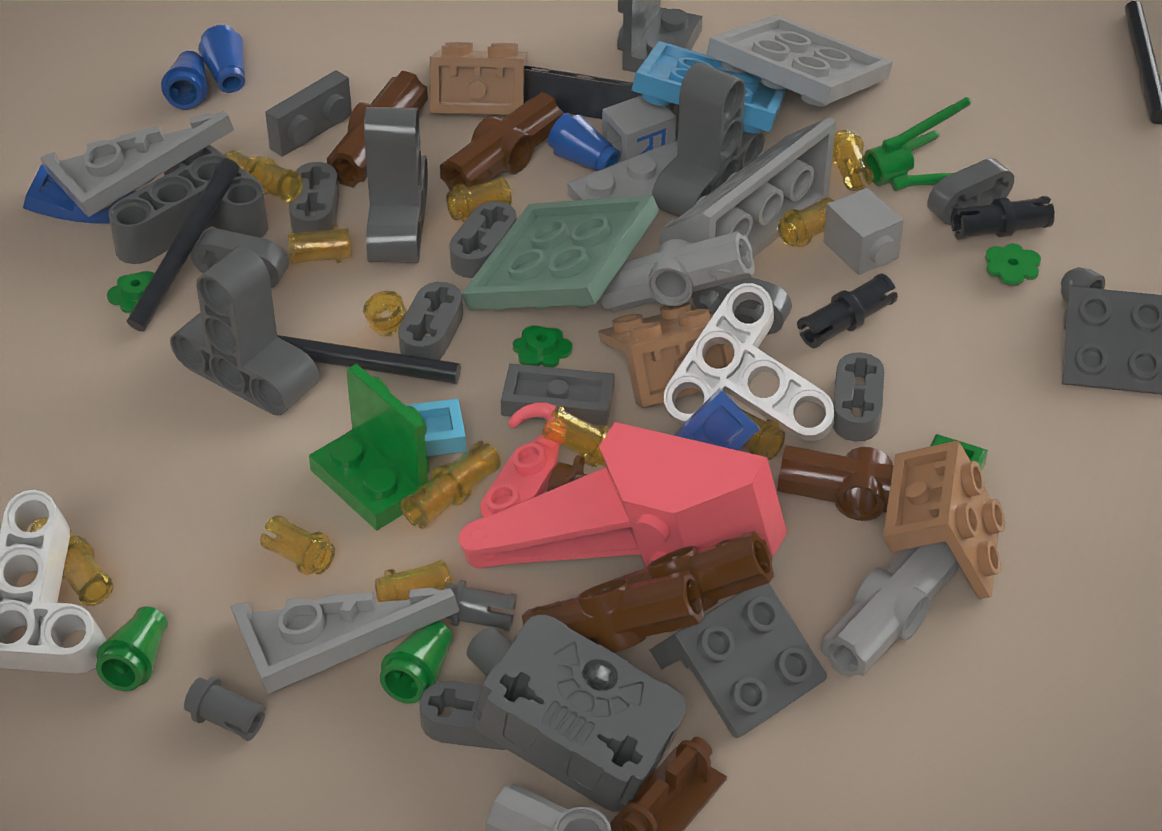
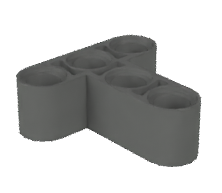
[652,63,765,217]
[364,107,428,263]
[108,145,268,264]
[170,246,320,415]

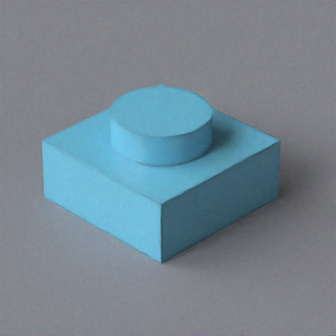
[405,399,466,457]

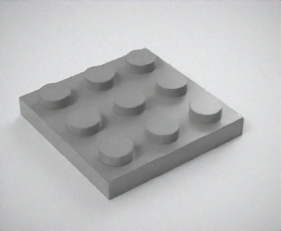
[706,15,893,106]

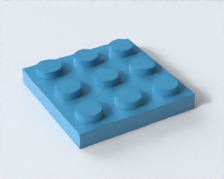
[631,41,788,134]

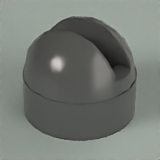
[1061,267,1105,303]

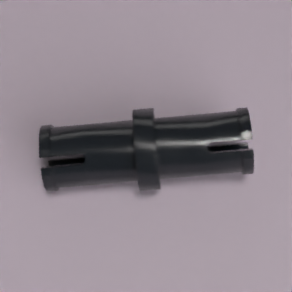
[951,196,1055,240]
[797,273,898,348]

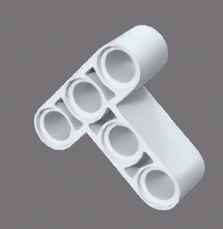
[664,283,834,442]
[0,490,106,674]

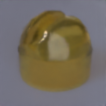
[363,291,407,336]

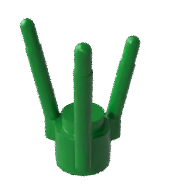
[864,97,971,191]

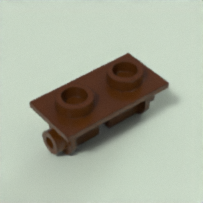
[610,737,727,831]

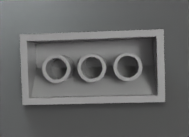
[659,118,836,257]

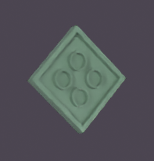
[461,195,660,311]

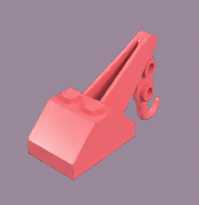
[458,402,787,568]

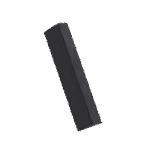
[524,65,675,119]

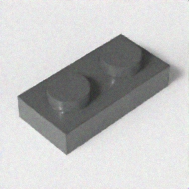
[265,70,352,157]
[501,363,614,426]

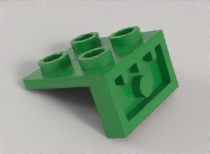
[309,364,430,531]

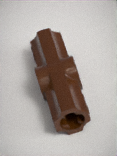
[327,71,428,188]
[440,92,564,199]
[777,445,894,521]
[601,531,774,611]
[522,570,705,653]

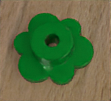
[985,243,1041,286]
[107,271,154,313]
[513,325,573,368]

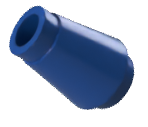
[198,25,245,93]
[161,51,208,109]
[547,113,621,171]

